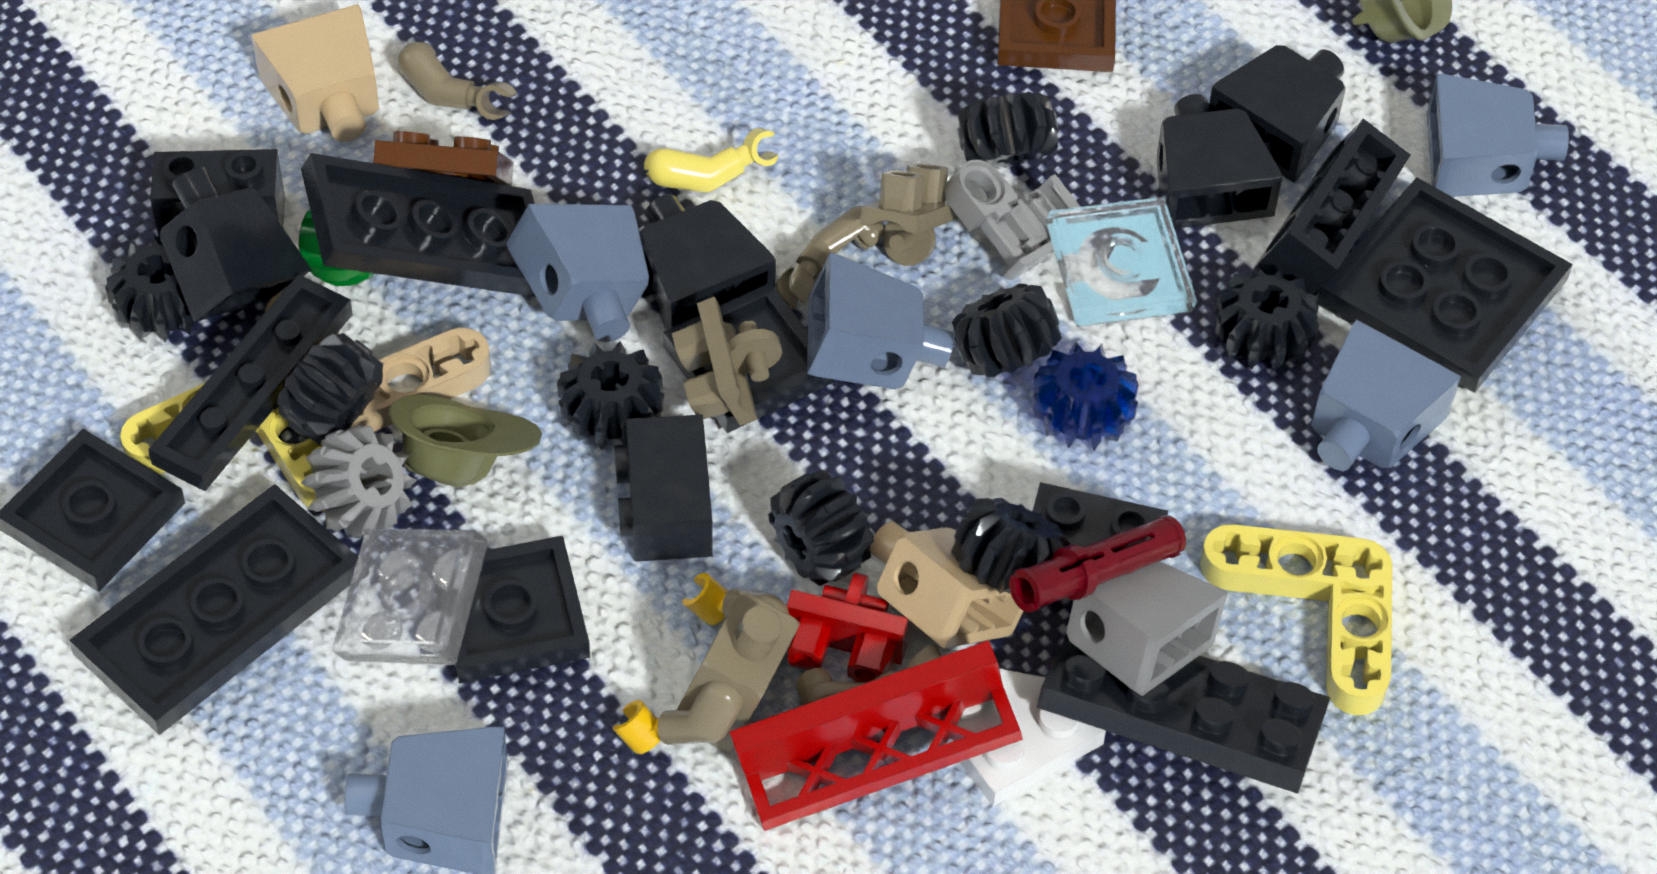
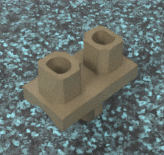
[861,163,959,266]
[672,297,782,426]

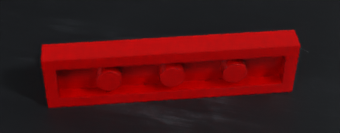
[729,640,1023,831]

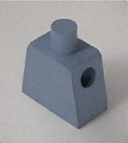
[1427,74,1569,197]
[506,204,649,342]
[807,252,954,390]
[1312,320,1461,471]
[344,727,508,874]

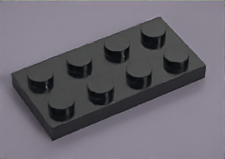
[301,153,536,297]
[69,484,364,735]
[1036,634,1331,794]

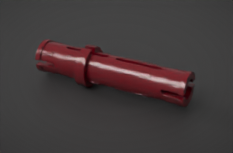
[1009,515,1186,612]

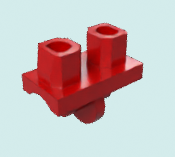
[787,572,908,683]

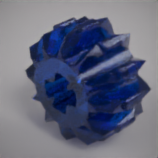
[1032,342,1139,451]

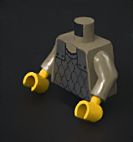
[612,573,800,754]

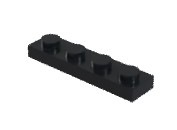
[148,274,353,491]

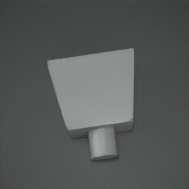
[1066,562,1228,696]

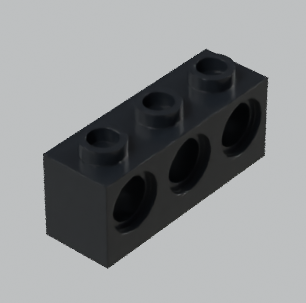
[1255,118,1411,295]

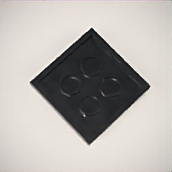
[1317,177,1573,393]

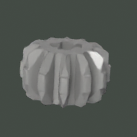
[301,425,417,538]

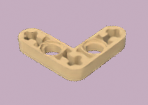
[265,292,491,432]

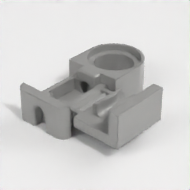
[945,160,1088,280]

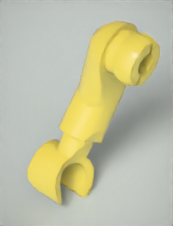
[644,127,778,193]

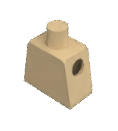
[251,4,379,142]
[870,521,1023,648]

